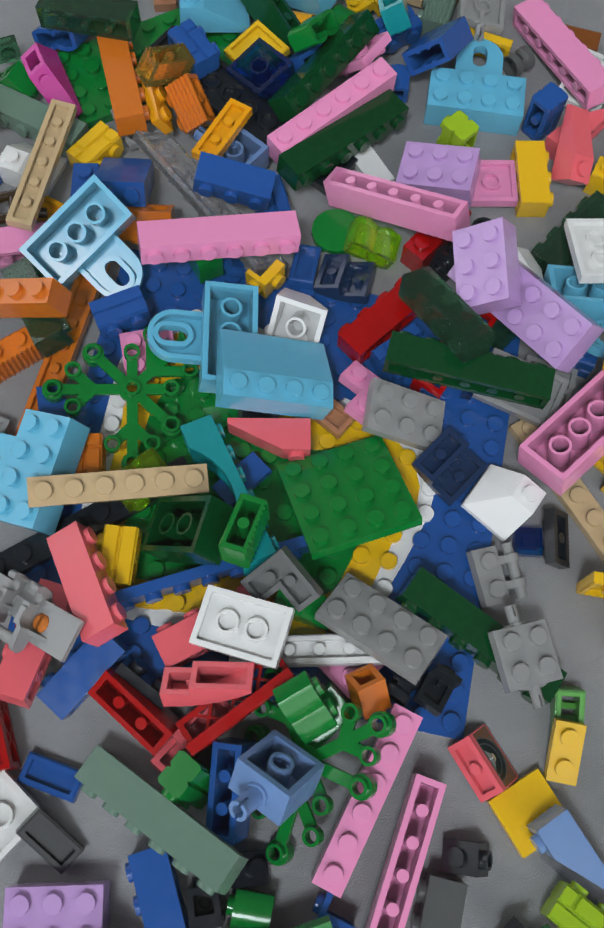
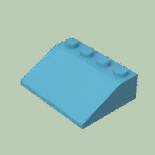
[179,0,250,33]
[215,328,333,420]

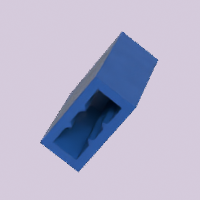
[402,15,474,77]
[95,157,155,207]

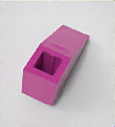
[20,42,83,118]

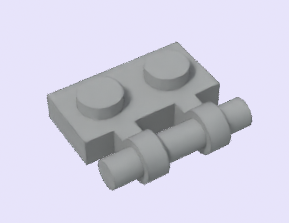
[466,542,527,608]

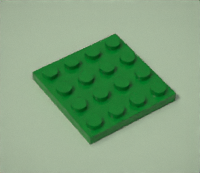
[276,435,422,560]

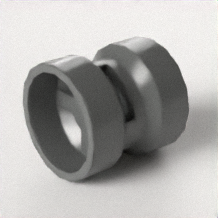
[503,45,535,77]

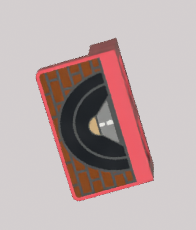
[447,724,518,803]

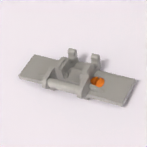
[0,570,85,662]

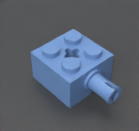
[193,126,269,169]
[228,729,325,826]

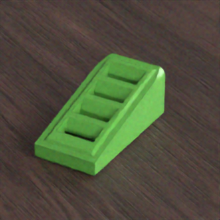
[550,685,586,752]

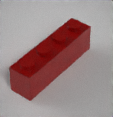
[337,271,436,364]

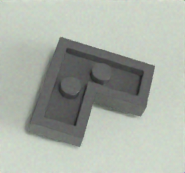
[240,545,324,612]

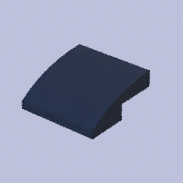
[313,254,377,304]
[412,426,488,507]

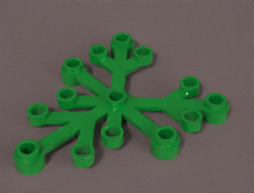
[42,327,198,470]
[244,667,397,866]

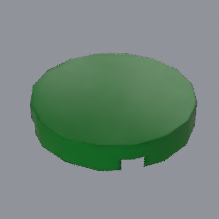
[311,209,361,254]

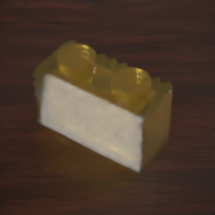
[135,42,195,87]

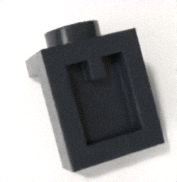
[428,241,454,282]

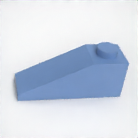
[526,804,604,889]

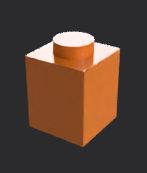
[344,663,392,720]

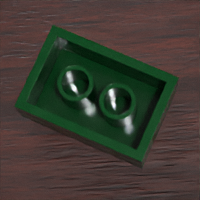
[140,495,234,566]

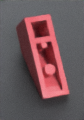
[551,104,594,185]
[227,418,311,461]

